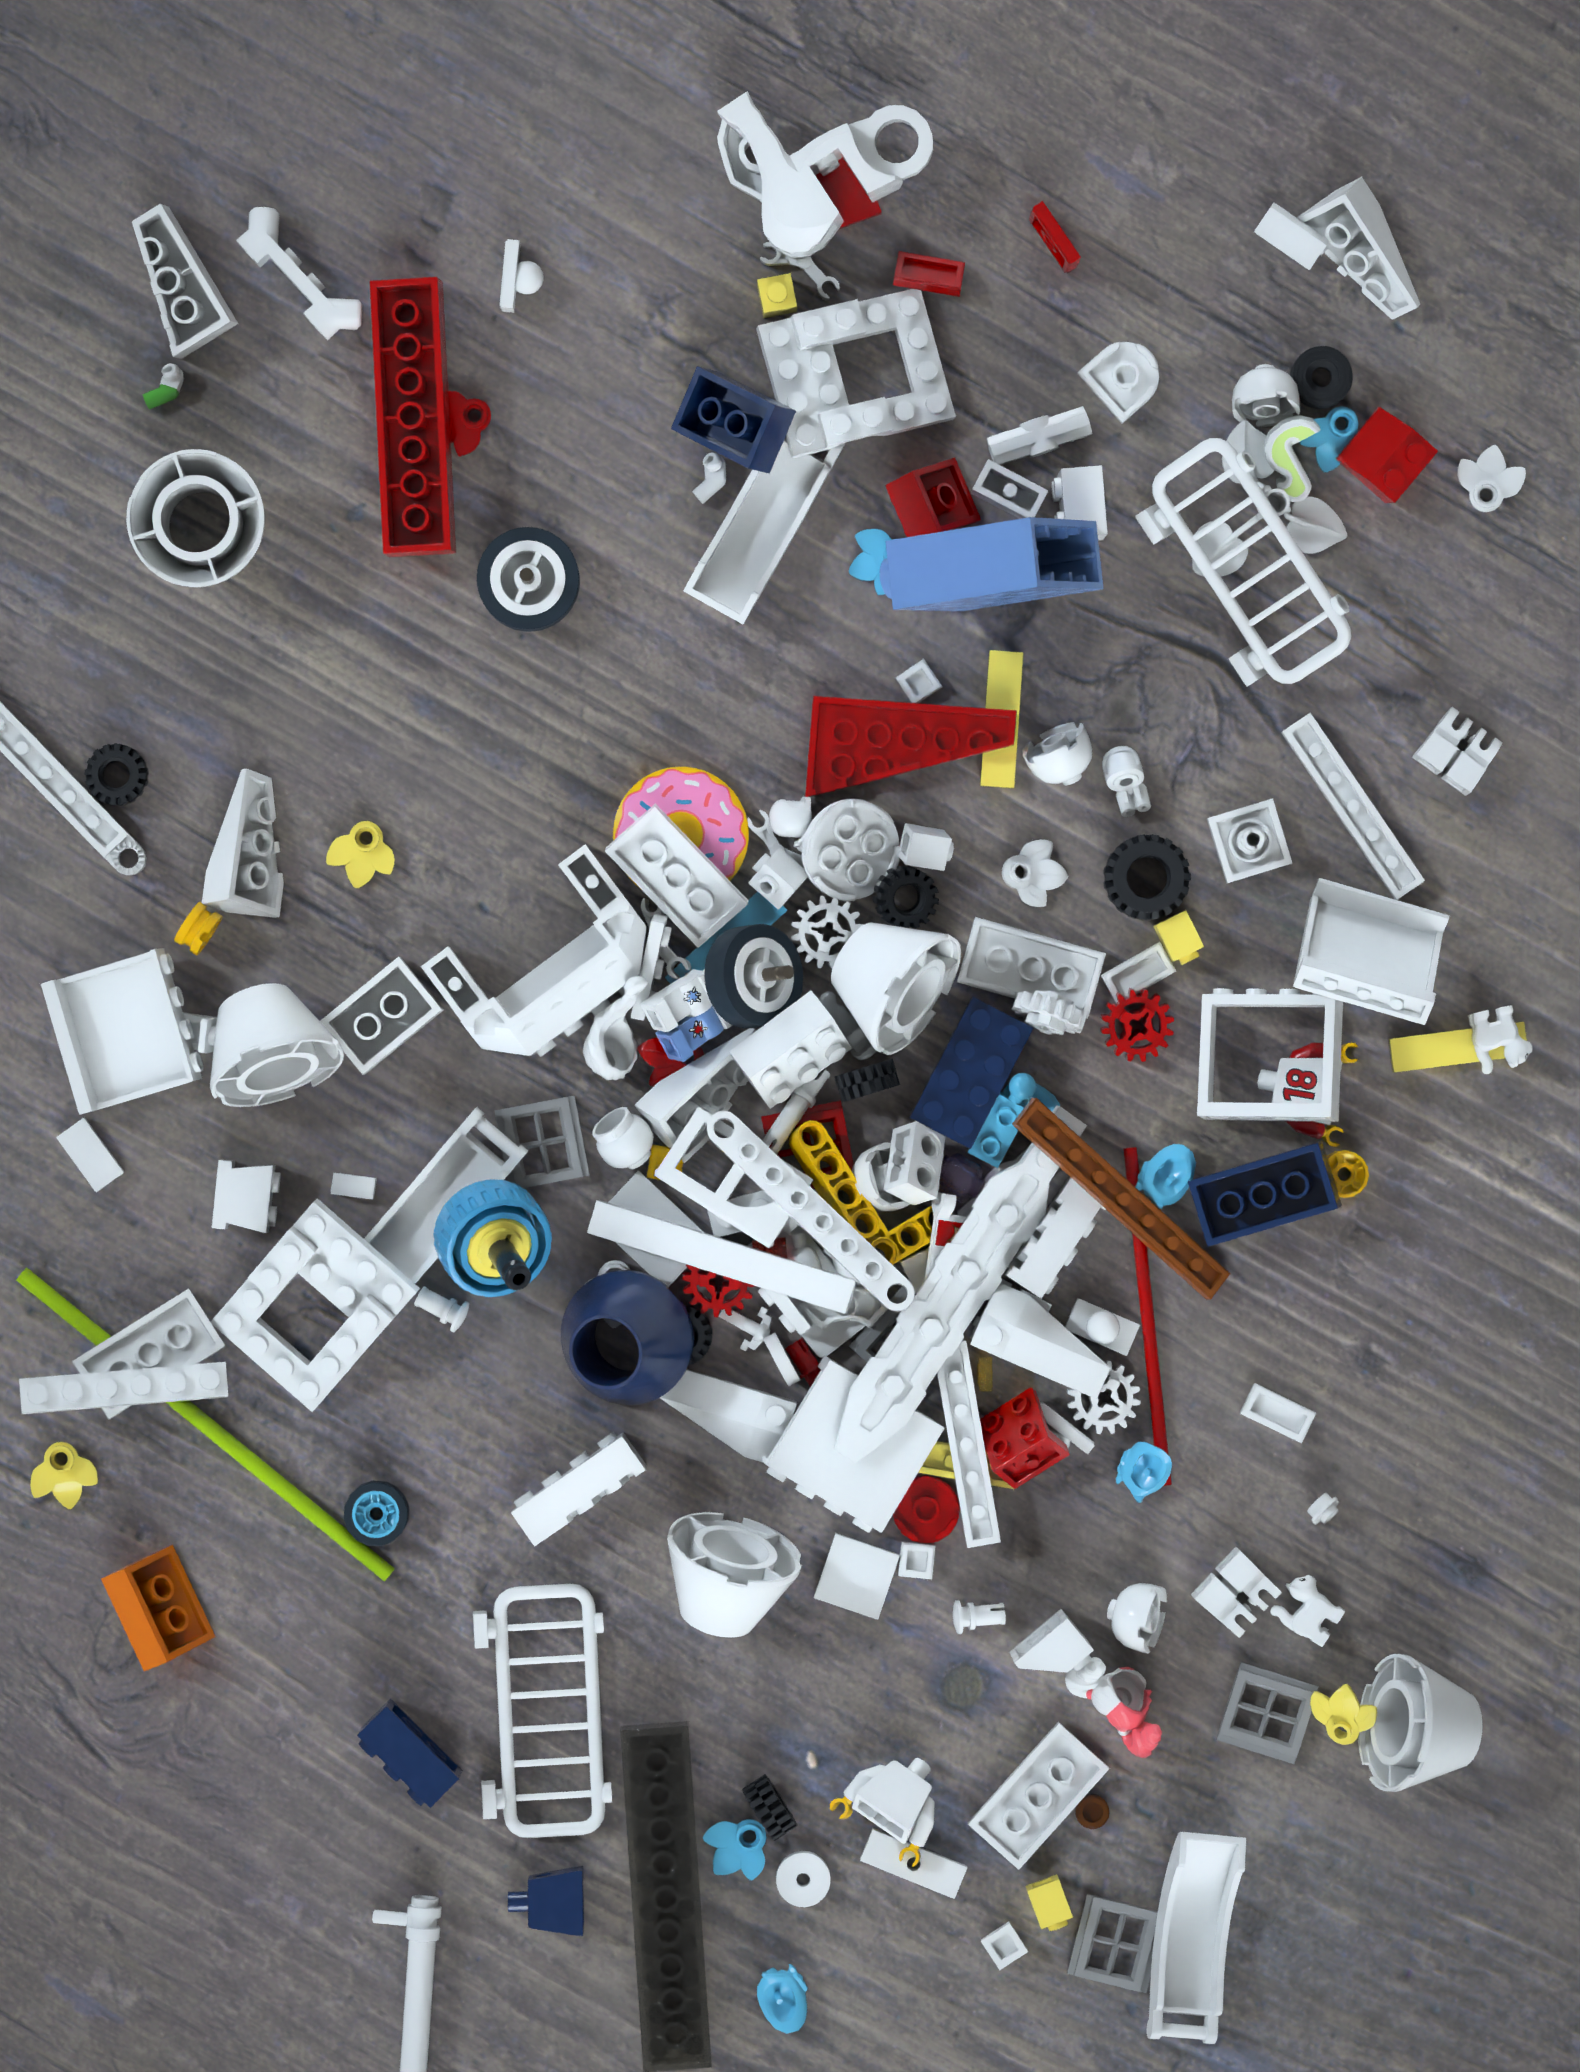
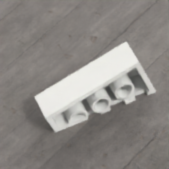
[132,204,238,359]

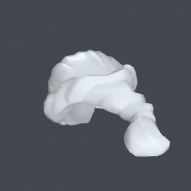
[583,976,648,1081]

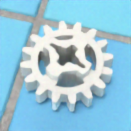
[791,896,863,969]
[1012,990,1087,1035]
[1067,1360,1141,1434]

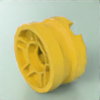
[174,901,223,956]
[1327,1150,1369,1198]

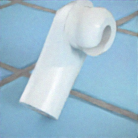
[692,452,726,504]

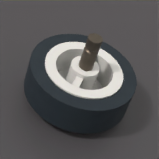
[477,527,580,632]
[704,924,803,1028]

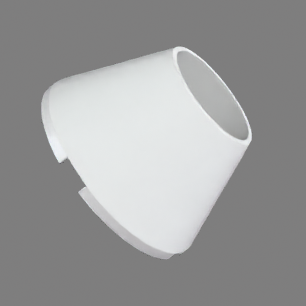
[126,449,265,587]
[831,922,961,1055]
[210,983,344,1107]
[667,1512,802,1638]
[1358,1654,1482,1792]

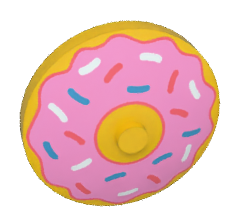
[613,767,749,891]

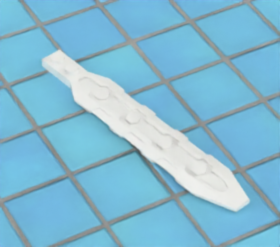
[834,1105,1087,1464]

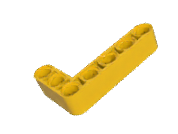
[789,1120,934,1265]

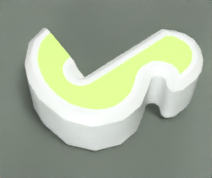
[1264,415,1321,502]

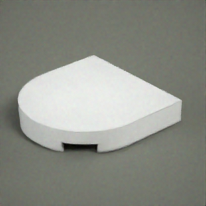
[1078,342,1159,424]

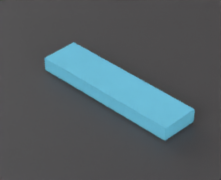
[665,891,787,984]

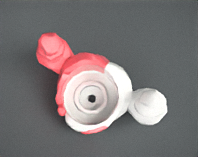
[1065,1657,1162,1758]

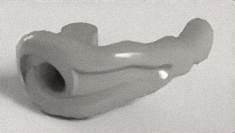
[819,991,876,1060]

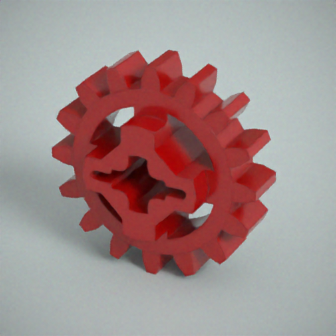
[1100,988,1174,1062]
[682,1264,754,1318]

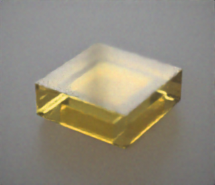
[977,1356,993,1392]

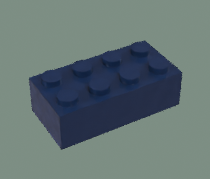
[909,997,1033,1149]
[1188,1141,1342,1247]

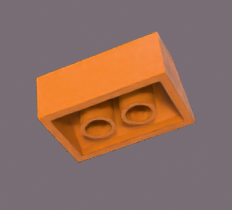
[101,1545,216,1671]

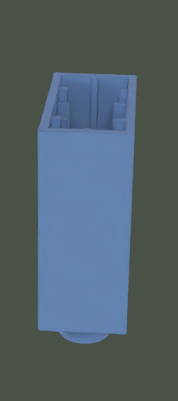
[880,517,1103,612]

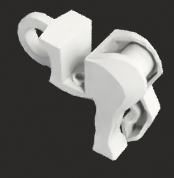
[717,91,933,258]

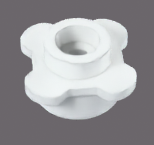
[1307,1493,1339,1525]

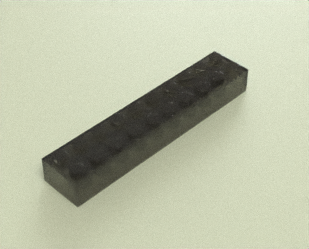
[620,1721,712,2072]

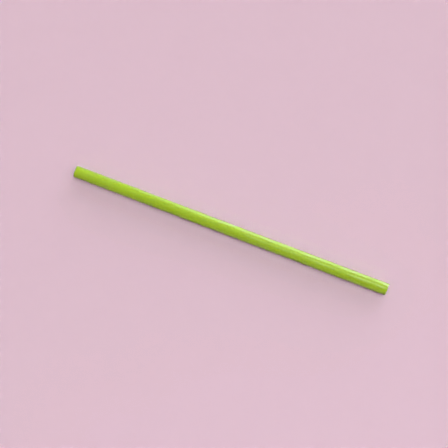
[16,1267,395,1582]

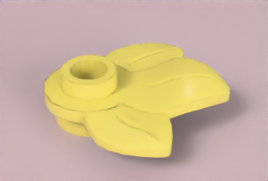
[326,821,395,888]
[30,1442,98,1509]
[1310,1684,1377,1745]

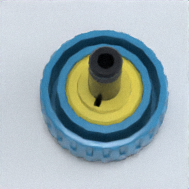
[433,1179,552,1297]

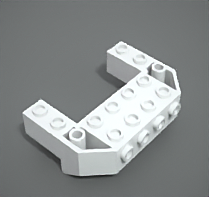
[421,844,647,1057]

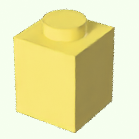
[757,273,797,318]
[1153,910,1204,965]
[1025,1874,1073,1931]

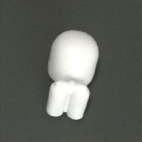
[1102,746,1151,817]
[769,797,812,852]

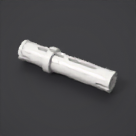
[762,1070,830,1155]

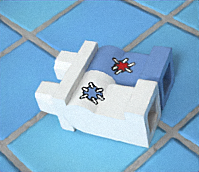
[639,969,732,1062]

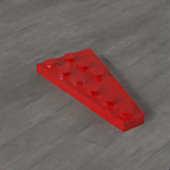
[805,696,1017,797]

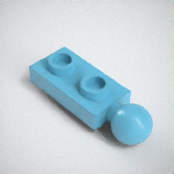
[968,1073,1036,1168]

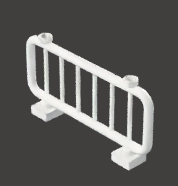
[1135,438,1351,687]
[473,1584,612,1838]

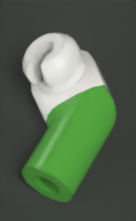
[143,363,184,410]

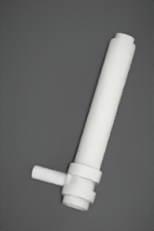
[372,1895,442,2072]

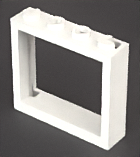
[1197,988,1343,1122]

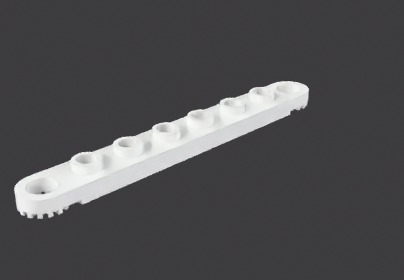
[0,701,147,876]
[707,1111,915,1312]

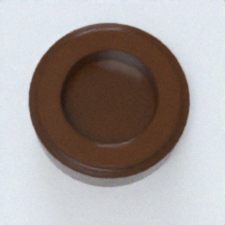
[1075,1794,1110,1829]

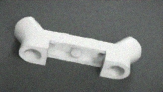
[236,207,363,340]

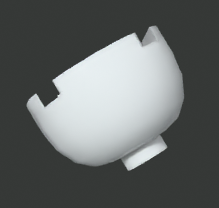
[1232,364,1300,427]
[1022,722,1092,786]
[852,1142,910,1212]
[1107,1583,1167,1654]

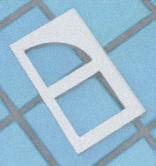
[654,1106,813,1248]

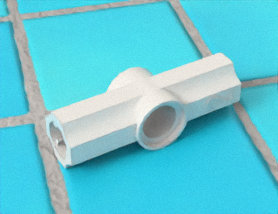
[986,406,1092,465]

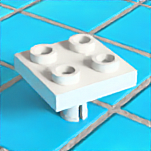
[1207,798,1292,884]

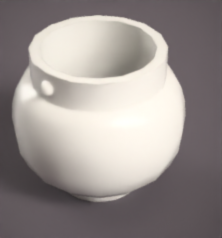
[592,1107,654,1169]

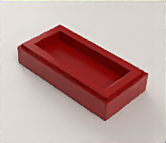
[893,251,965,297]

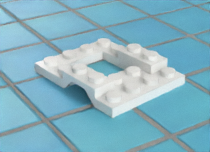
[756,289,956,459]
[211,1198,420,1412]

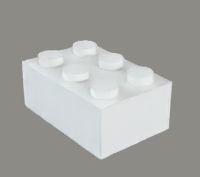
[320,957,444,1075]
[729,991,852,1109]

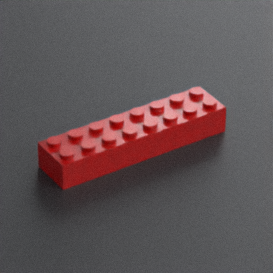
[370,277,456,557]

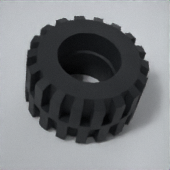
[1103,834,1191,920]

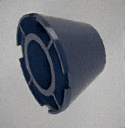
[561,1270,694,1405]

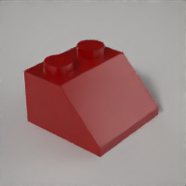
[1335,407,1438,503]
[885,457,981,537]

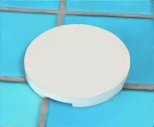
[802,799,900,901]

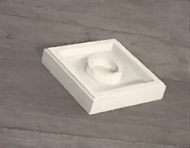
[814,1533,900,1620]

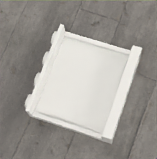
[1293,878,1450,1025]
[41,948,203,1115]
[762,1355,944,1533]

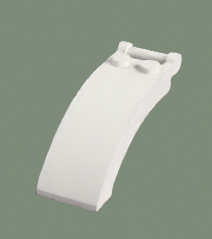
[683,439,845,624]
[364,1107,528,1284]
[1147,1832,1246,2044]

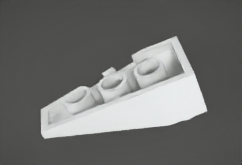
[1297,177,1420,320]
[202,769,284,918]
[635,1028,756,1163]
[970,1283,1110,1399]
[660,1369,797,1463]

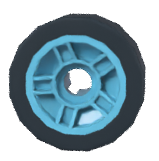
[344,1480,409,1546]

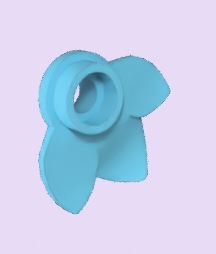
[1299,406,1359,472]
[849,529,894,595]
[703,1819,766,1881]

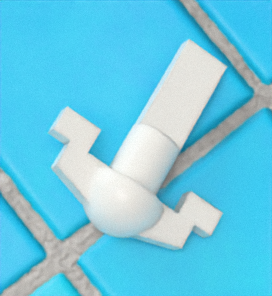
[718,1306,772,1351]

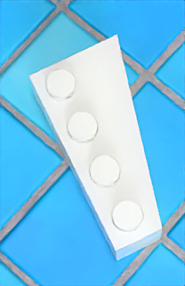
[1004,1176,1106,1299]
[511,1432,647,1546]

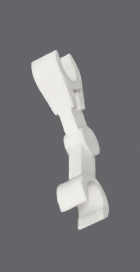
[760,242,840,300]
[747,810,805,869]
[641,898,691,979]

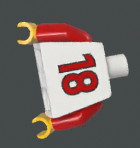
[1258,1042,1358,1147]

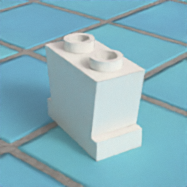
[212,1160,281,1233]

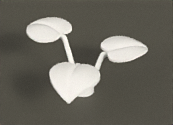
[1192,420,1347,577]

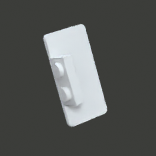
[748,1225,865,1358]

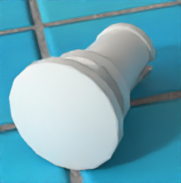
[414,1286,469,1332]
[953,1600,1006,1634]

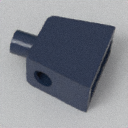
[508,1866,584,1936]

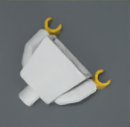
[830,1758,935,1867]

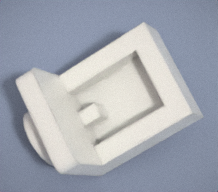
[183,1012,217,1054]

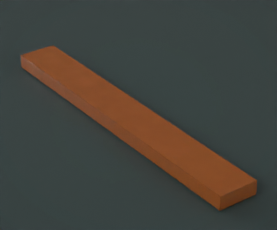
[1012,1098,1231,1300]

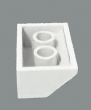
[1009,1609,1094,1673]

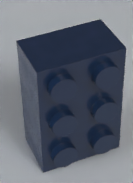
[671,366,796,474]
[357,1698,463,1808]

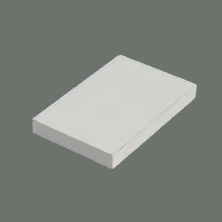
[608,1170,705,1288]

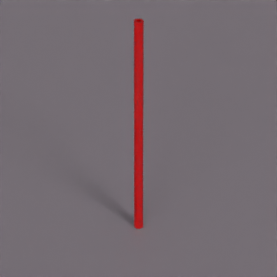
[1123,1147,1172,1486]

